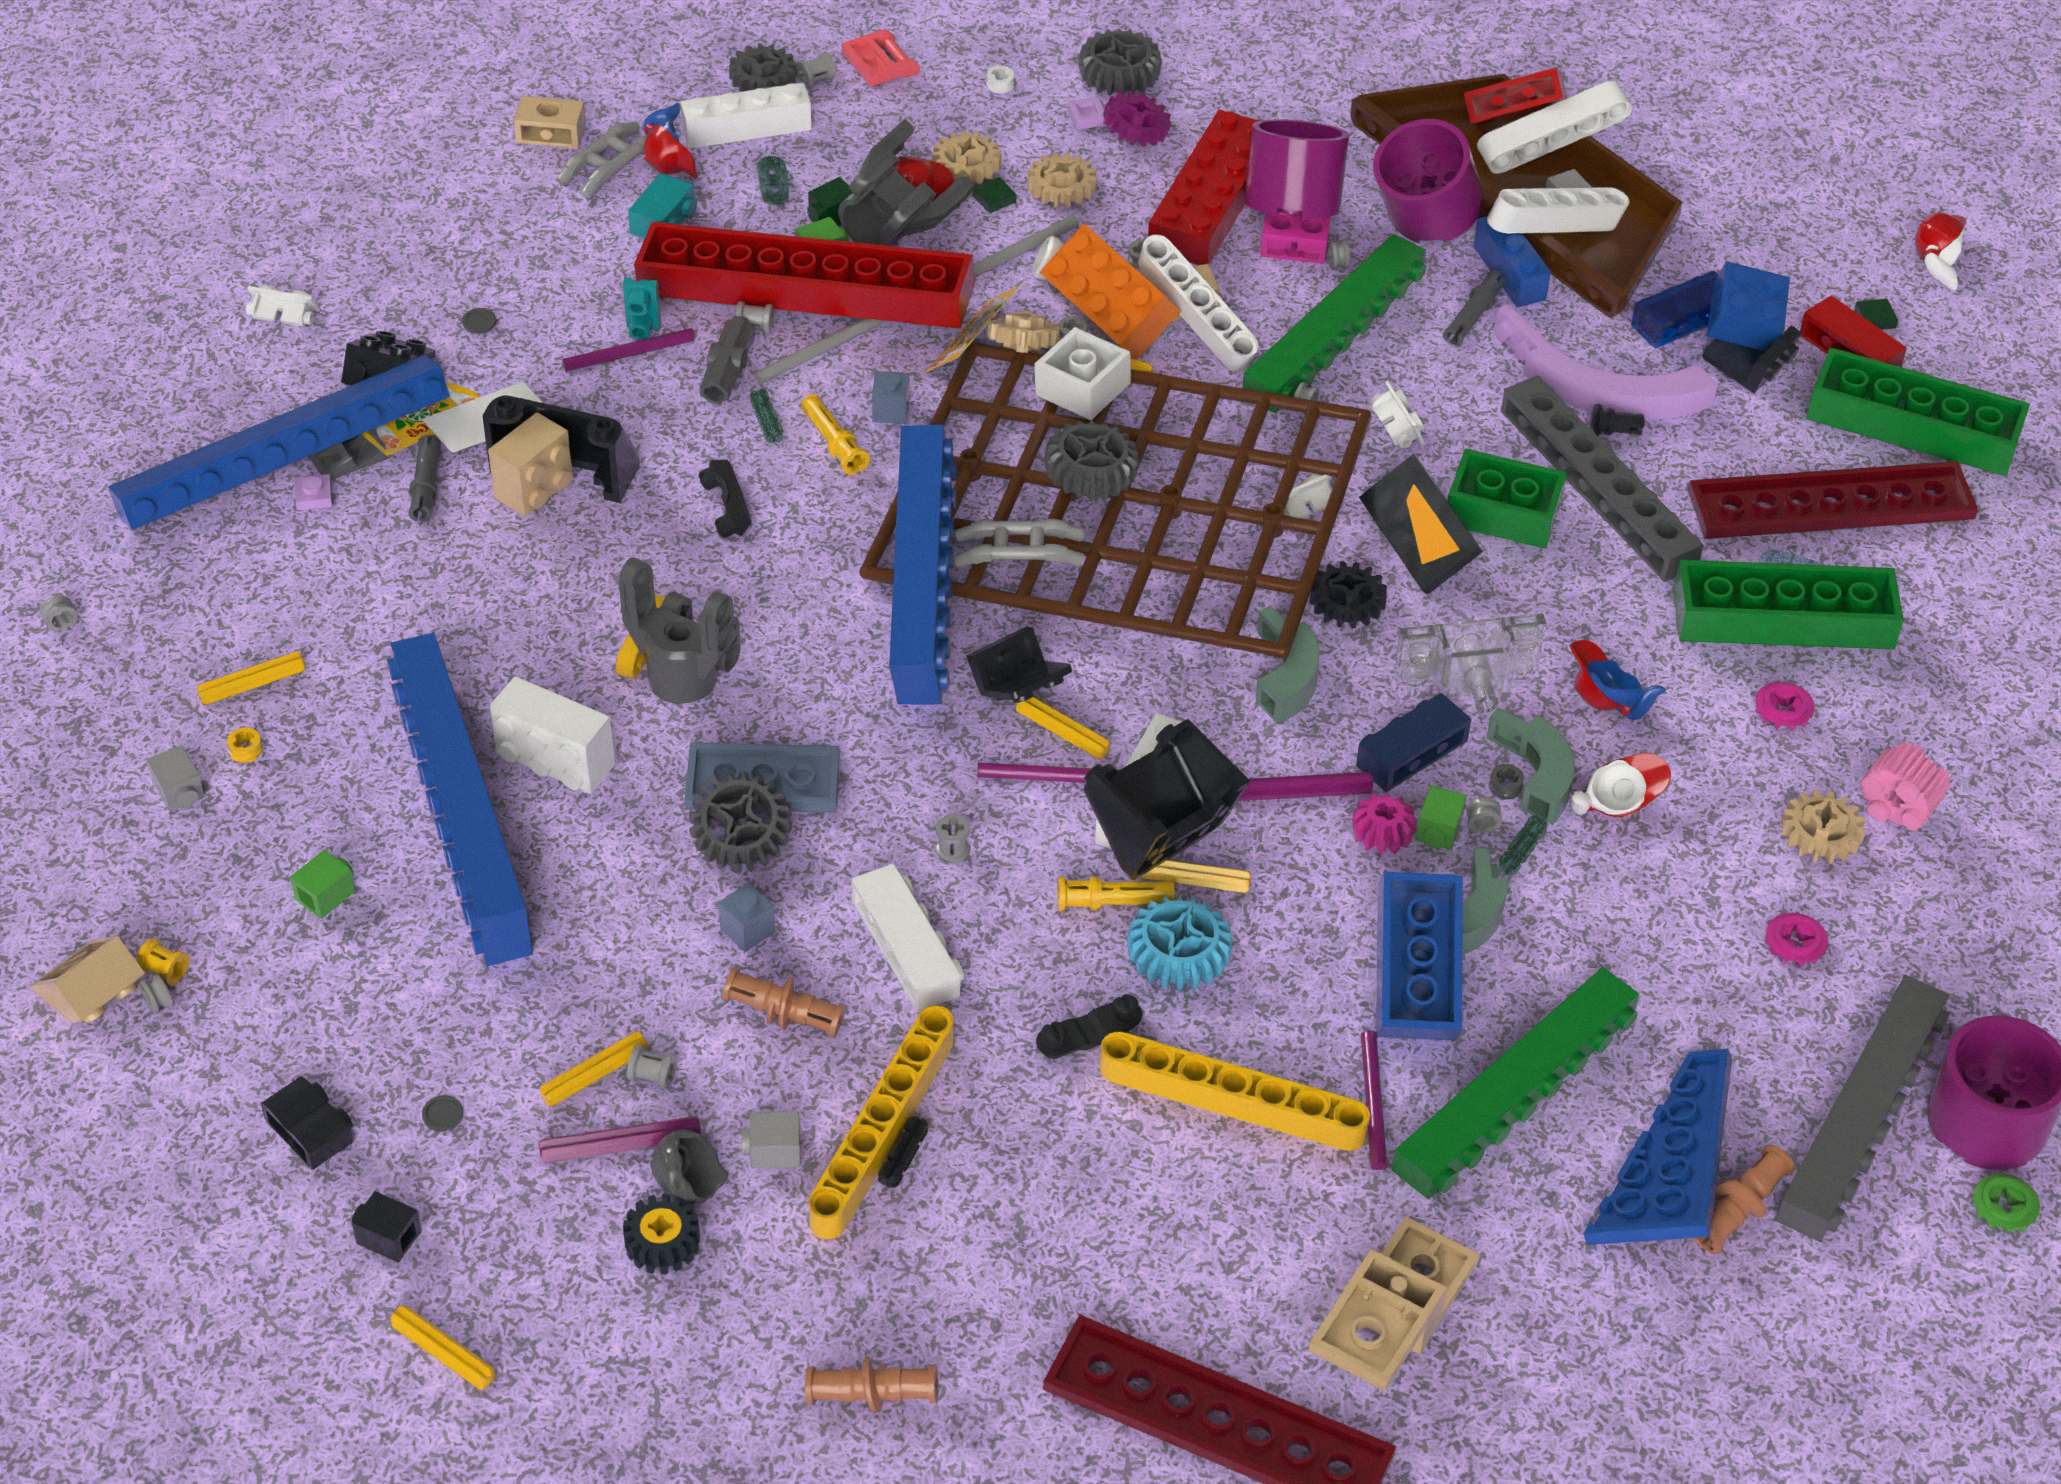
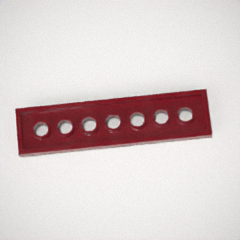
[1688,461,1978,539]
[1043,1314,1397,1484]

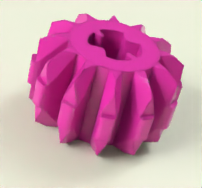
[1352,792,1417,856]

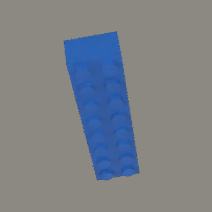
[889,424,957,705]

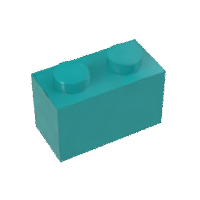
[628,173,697,239]

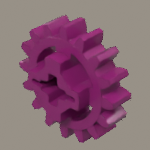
[1102,91,1172,147]

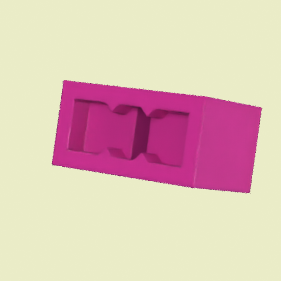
[1260,211,1331,264]

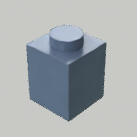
[872,371,910,424]
[718,882,775,952]

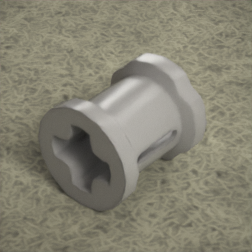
[796,51,836,88]
[736,301,773,333]
[936,814,970,863]
[627,1045,678,1089]

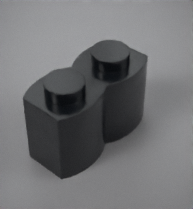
[261,1076,353,1170]

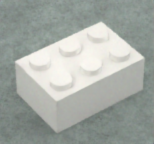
[490,676,615,794]

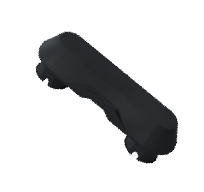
[698,460,752,538]
[1036,994,1143,1059]

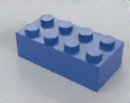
[1376,872,1463,1040]

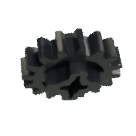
[1309,561,1387,629]

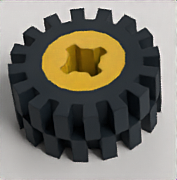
[623,1194,700,1274]

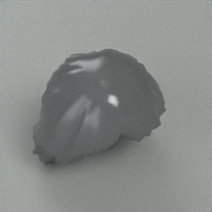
[650,1129,729,1204]

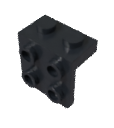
[1702,325,1802,394]
[341,331,436,385]
[966,627,1073,703]

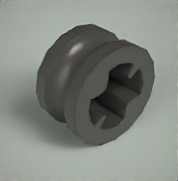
[1489,764,1524,799]

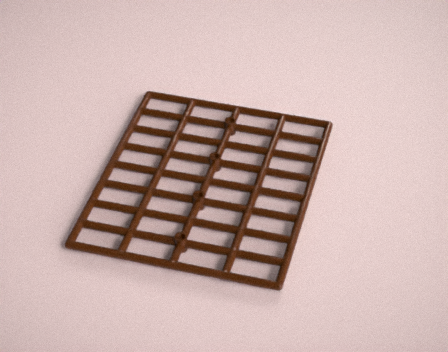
[859,342,1372,658]

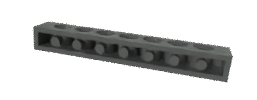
[1501,375,1703,582]

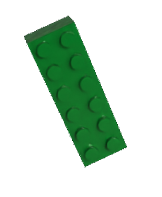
[1806,347,2030,476]
[1673,560,1904,650]

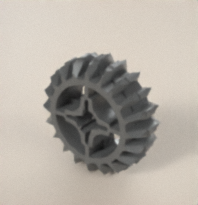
[1078,28,1162,96]
[1044,420,1139,501]
[689,771,792,873]

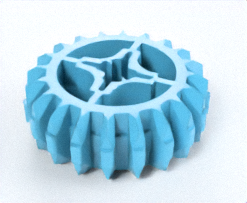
[1127,894,1233,993]

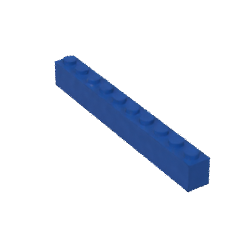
[107,355,450,530]

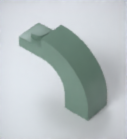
[1256,606,1320,724]
[1486,707,1575,825]
[1462,848,1508,955]

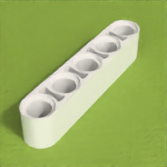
[1477,81,1632,174]
[1487,188,1629,233]
[1138,235,1258,372]

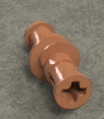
[722,967,846,1038]
[1693,1144,1795,1254]
[805,1356,939,1413]

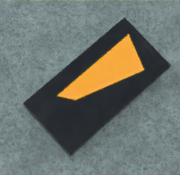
[1359,454,1483,594]

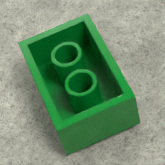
[1448,448,1567,549]

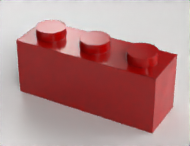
[1464,67,1567,127]
[1800,295,1907,367]

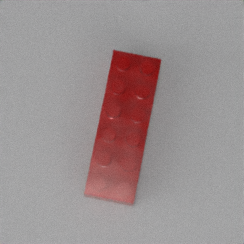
[1148,109,1261,265]

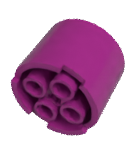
[1245,119,1349,218]
[1373,119,1483,243]
[1927,1015,2061,1170]

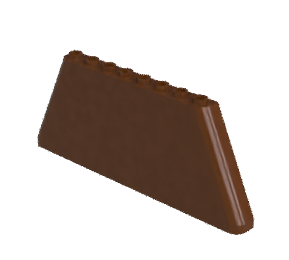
[1350,73,1683,318]

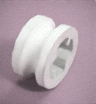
[986,65,1014,93]

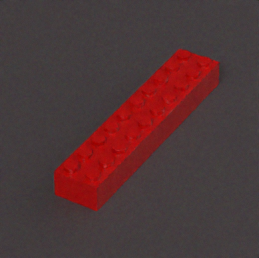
[634,222,975,329]

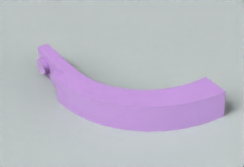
[1494,304,1718,420]

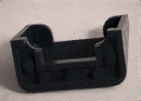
[482,395,640,503]
[1083,719,1251,880]

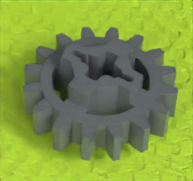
[729,44,796,92]

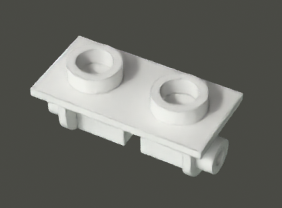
[246,285,320,327]
[1371,381,1425,448]
[1271,474,1332,518]

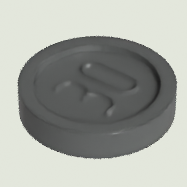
[462,308,496,333]
[422,1095,463,1132]

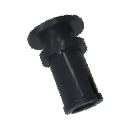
[1590,404,1645,436]

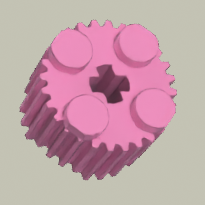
[1861,741,1951,831]

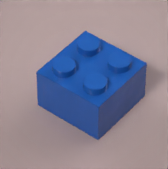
[1707,261,1790,351]

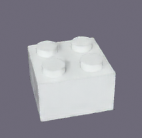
[1035,327,1131,420]

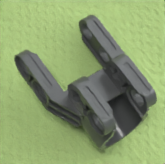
[838,119,976,245]
[619,557,741,704]

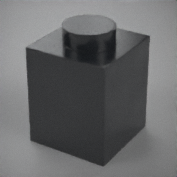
[351,1191,422,1263]

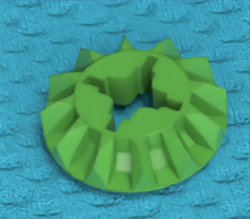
[1971,1174,2040,1234]

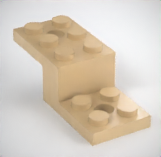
[1308,1216,1480,1391]

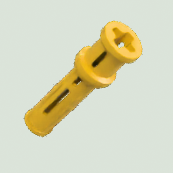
[800,394,870,475]
[1057,876,1175,911]

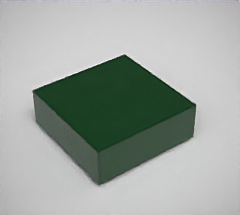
[972,177,1017,213]
[1854,298,1898,330]

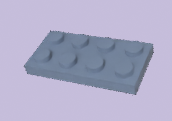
[685,743,840,813]

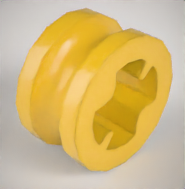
[227,727,263,763]

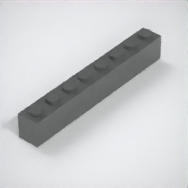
[1775,974,1951,1242]

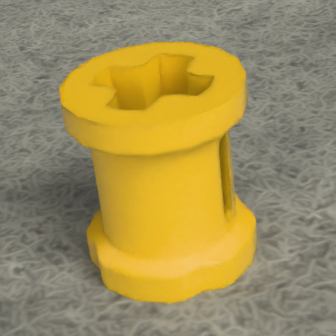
[136,938,190,986]

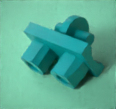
[623,277,661,339]

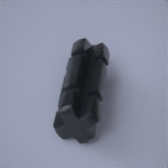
[878,1116,928,1188]

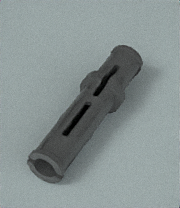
[1443,270,1506,346]
[408,435,441,522]

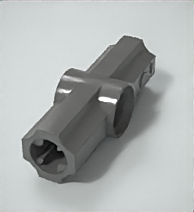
[700,316,754,404]

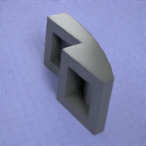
[309,429,392,480]

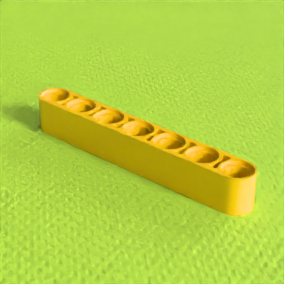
[808,1005,954,1240]
[1100,1032,1370,1151]

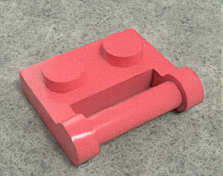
[842,29,920,87]

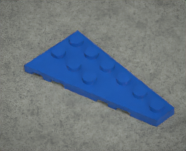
[1583,1048,1732,1245]

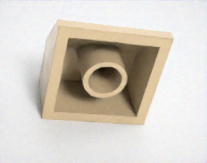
[29,935,145,1024]

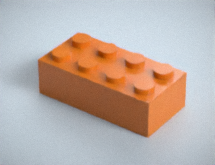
[1040,223,1181,359]

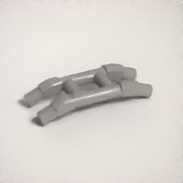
[556,121,647,200]
[954,519,1084,568]

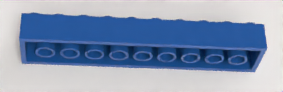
[387,632,533,967]

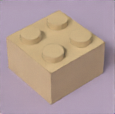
[488,412,573,517]

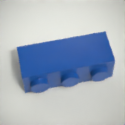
[1473,216,1551,308]

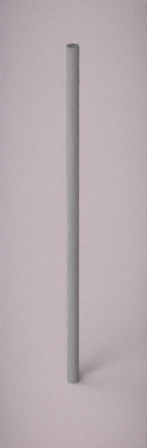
[754,215,1079,384]

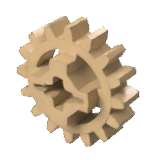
[932,130,1001,184]
[1028,152,1097,208]
[987,310,1061,353]
[1781,790,1866,864]

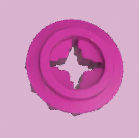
[1755,682,1815,731]
[1765,913,1828,967]

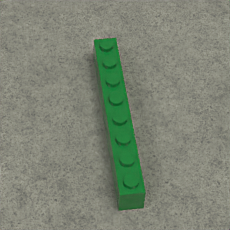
[1243,234,1427,413]
[1392,967,1639,1200]

